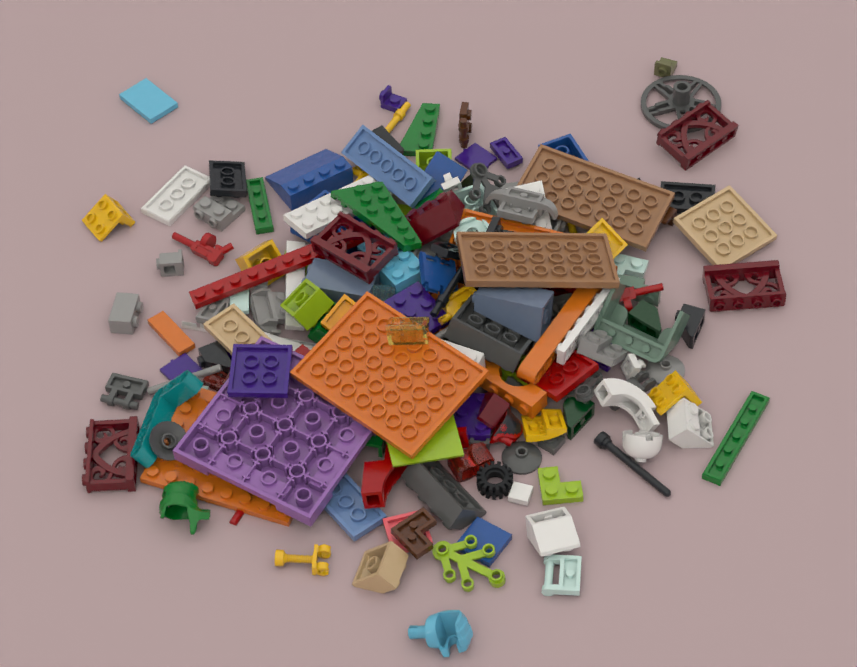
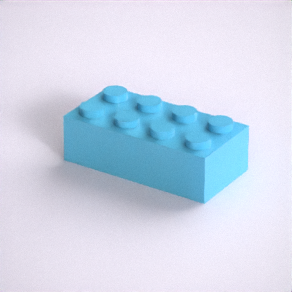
[357,234,425,296]

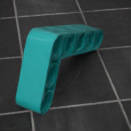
[130,370,203,468]

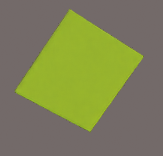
[387,415,464,467]

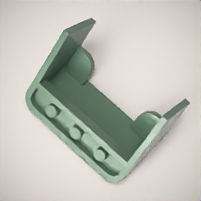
[594,283,691,363]

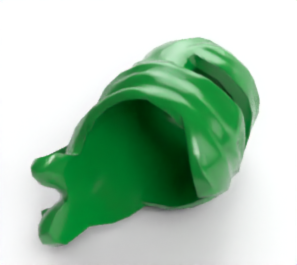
[159,481,211,535]

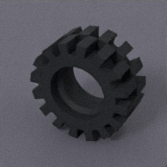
[476,461,513,500]

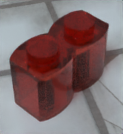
[447,442,495,482]

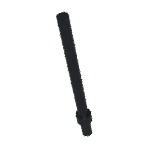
[430,266,463,318]

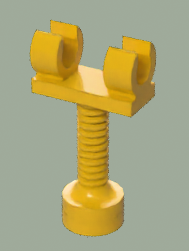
[275,544,331,576]

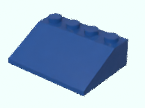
[265,149,354,211]

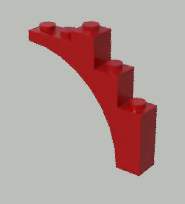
[361,427,469,509]

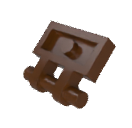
[458,102,472,148]

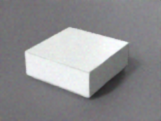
[508,481,533,506]

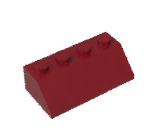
[405,189,465,252]

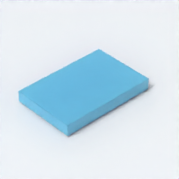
[119,78,178,124]

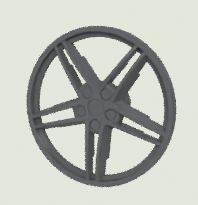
[641,75,721,133]

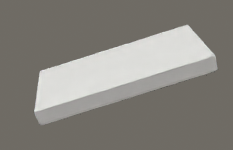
[141,165,210,226]

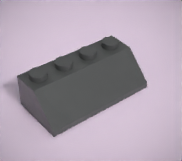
[401,461,487,530]

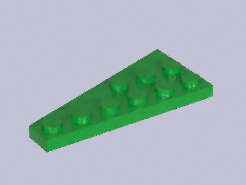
[331,181,422,252]

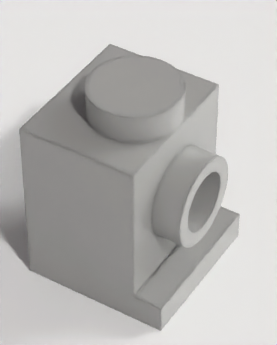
[156,249,184,277]

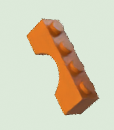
[479,360,547,419]

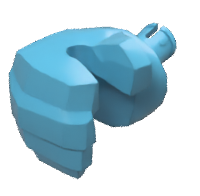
[408,610,473,657]

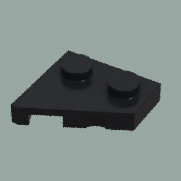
[430,241,460,260]

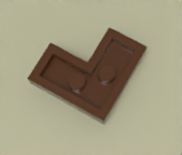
[391,507,437,560]

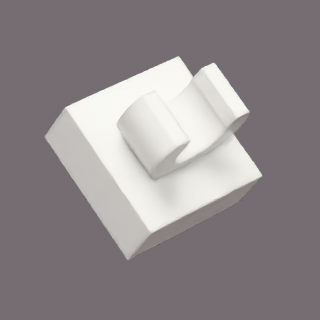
[441,172,462,193]
[621,354,646,380]

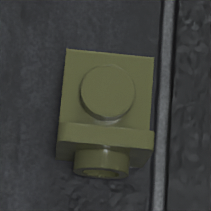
[654,57,677,77]

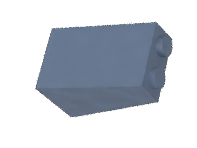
[301,258,382,303]
[472,287,554,342]

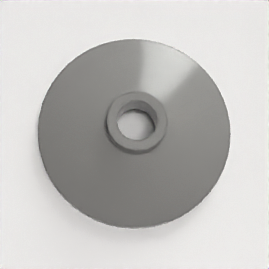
[646,355,685,385]

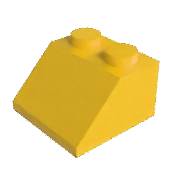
[235,239,284,286]

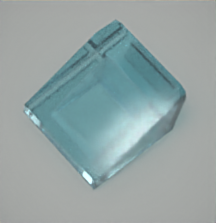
[371,285,395,301]

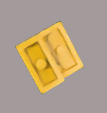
[520,409,567,442]

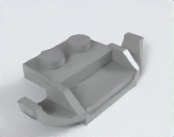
[485,186,558,225]
[249,281,285,336]

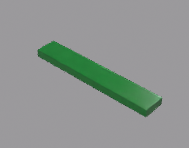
[702,391,770,486]

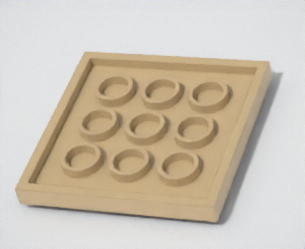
[673,185,778,265]

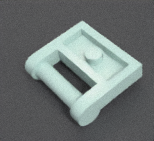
[541,554,582,596]

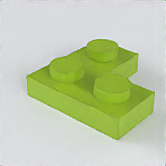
[538,466,583,505]

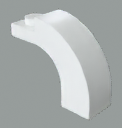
[594,378,660,431]

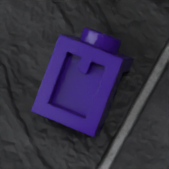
[379,85,407,113]

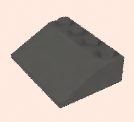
[444,294,533,373]

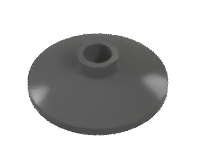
[149,421,186,461]
[502,441,542,475]

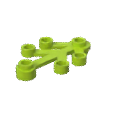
[432,535,506,592]

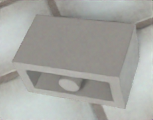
[108,292,143,335]

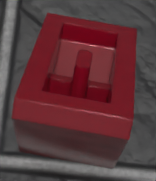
[477,392,510,430]

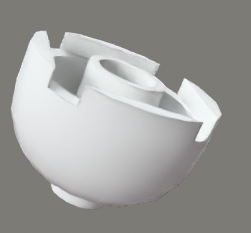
[622,430,663,462]

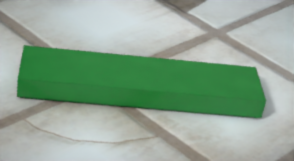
[246,177,274,235]

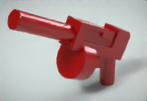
[172,232,234,266]
[619,283,664,313]

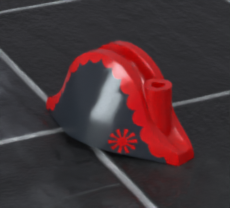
[489,407,523,446]

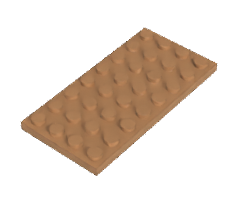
[517,144,675,252]
[456,232,620,289]

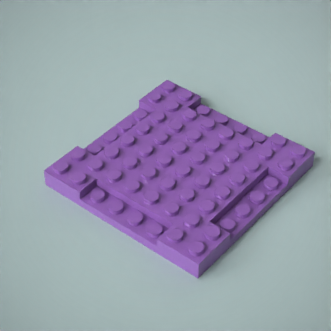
[173,336,376,527]

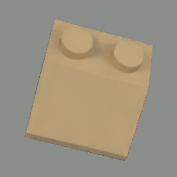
[352,541,409,594]

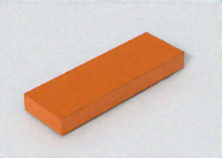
[148,311,196,356]

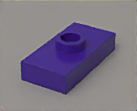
[490,137,523,169]

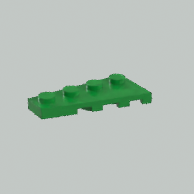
[400,103,440,156]

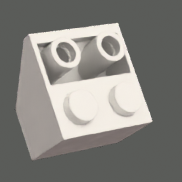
[666,398,714,448]
[525,507,580,557]

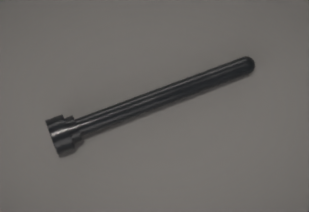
[594,431,671,497]

